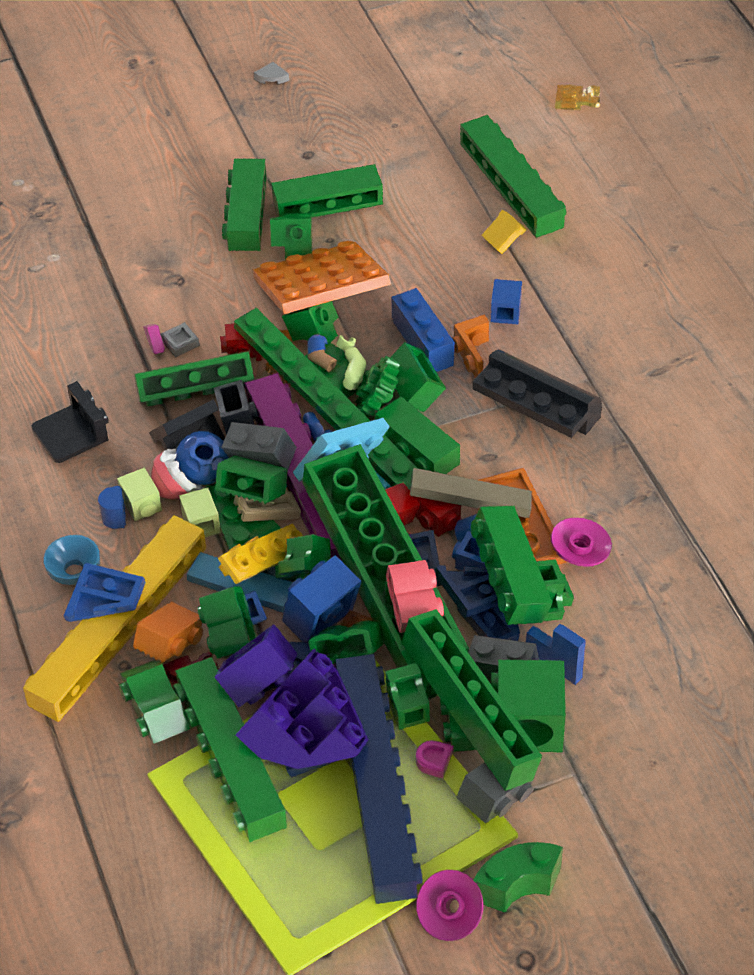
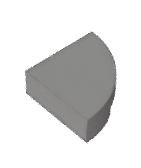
[254,62,289,84]

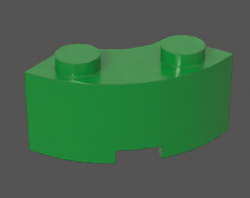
[119,659,190,744]
[473,842,563,913]

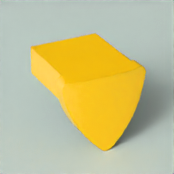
[481,210,527,254]

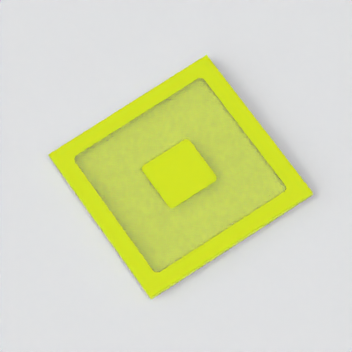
[147,660,518,975]

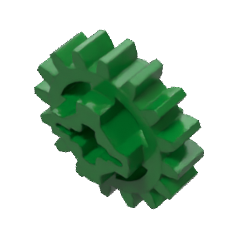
[355,355,400,418]

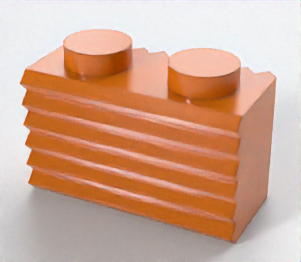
[133,601,203,663]

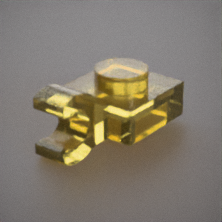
[555,85,600,110]

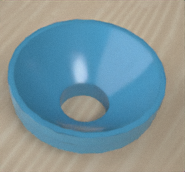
[44,535,100,585]

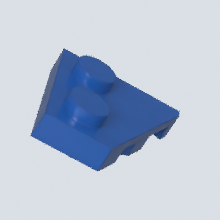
[64,563,146,622]

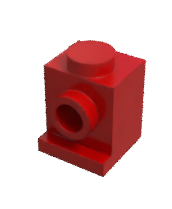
[220,323,262,361]

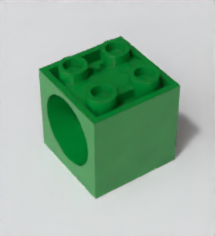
[491,660,566,752]

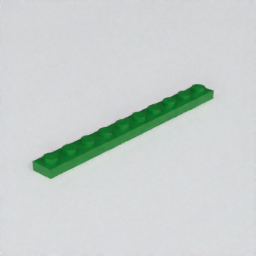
[234,307,419,490]

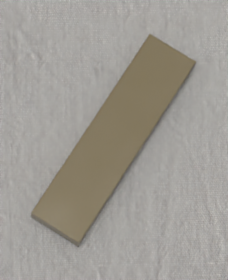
[410,468,532,518]

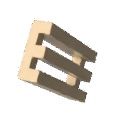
[234,491,301,522]

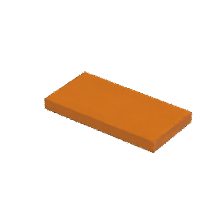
[477,467,567,565]

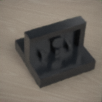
[149,399,225,451]

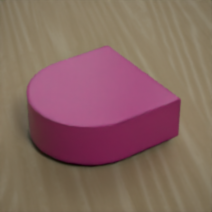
[416,741,453,779]

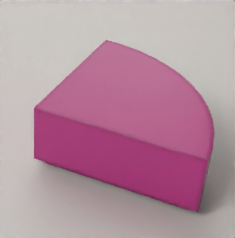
[143,324,165,354]

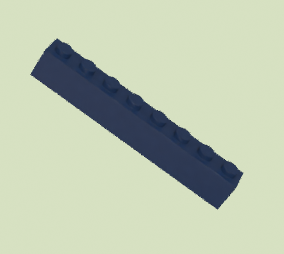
[336,654,423,904]

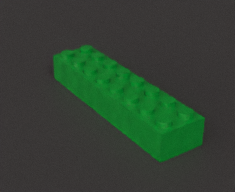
[302,444,469,671]

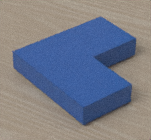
[526,624,586,685]

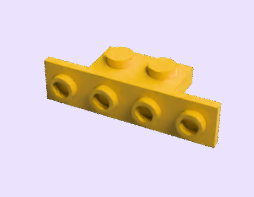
[218,523,303,584]

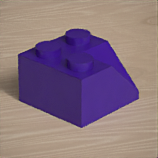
[215,624,298,708]

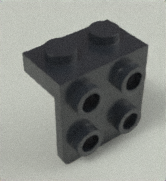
[31,381,109,463]

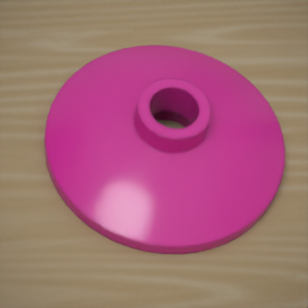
[551,517,612,567]
[416,870,483,941]

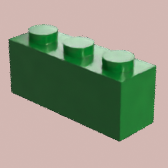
[375,397,460,474]

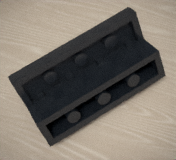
[472,349,602,438]

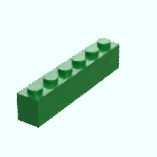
[460,114,567,238]
[402,609,542,791]
[173,657,287,842]

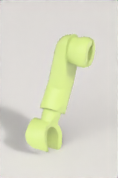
[336,335,367,390]

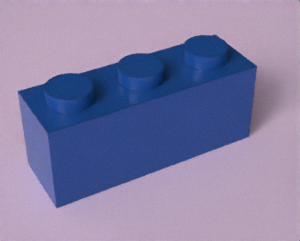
[391,288,455,372]

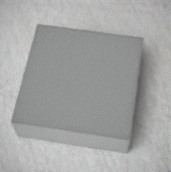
[161,323,200,357]

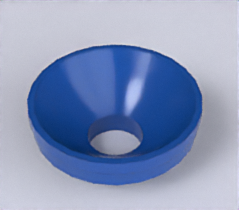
[175,431,229,485]

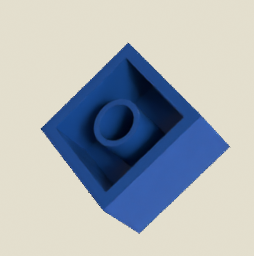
[282,555,361,642]

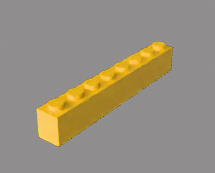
[23,515,206,722]

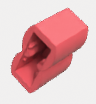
[386,560,444,633]

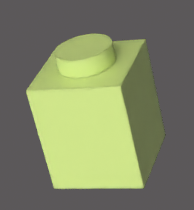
[117,467,162,521]
[179,488,221,537]

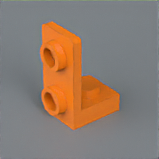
[452,314,489,378]

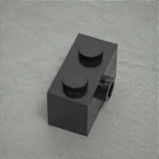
[214,379,259,435]

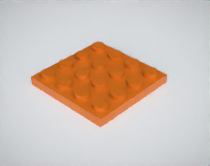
[252,241,390,314]

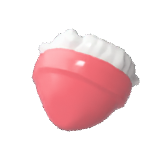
[151,449,203,500]

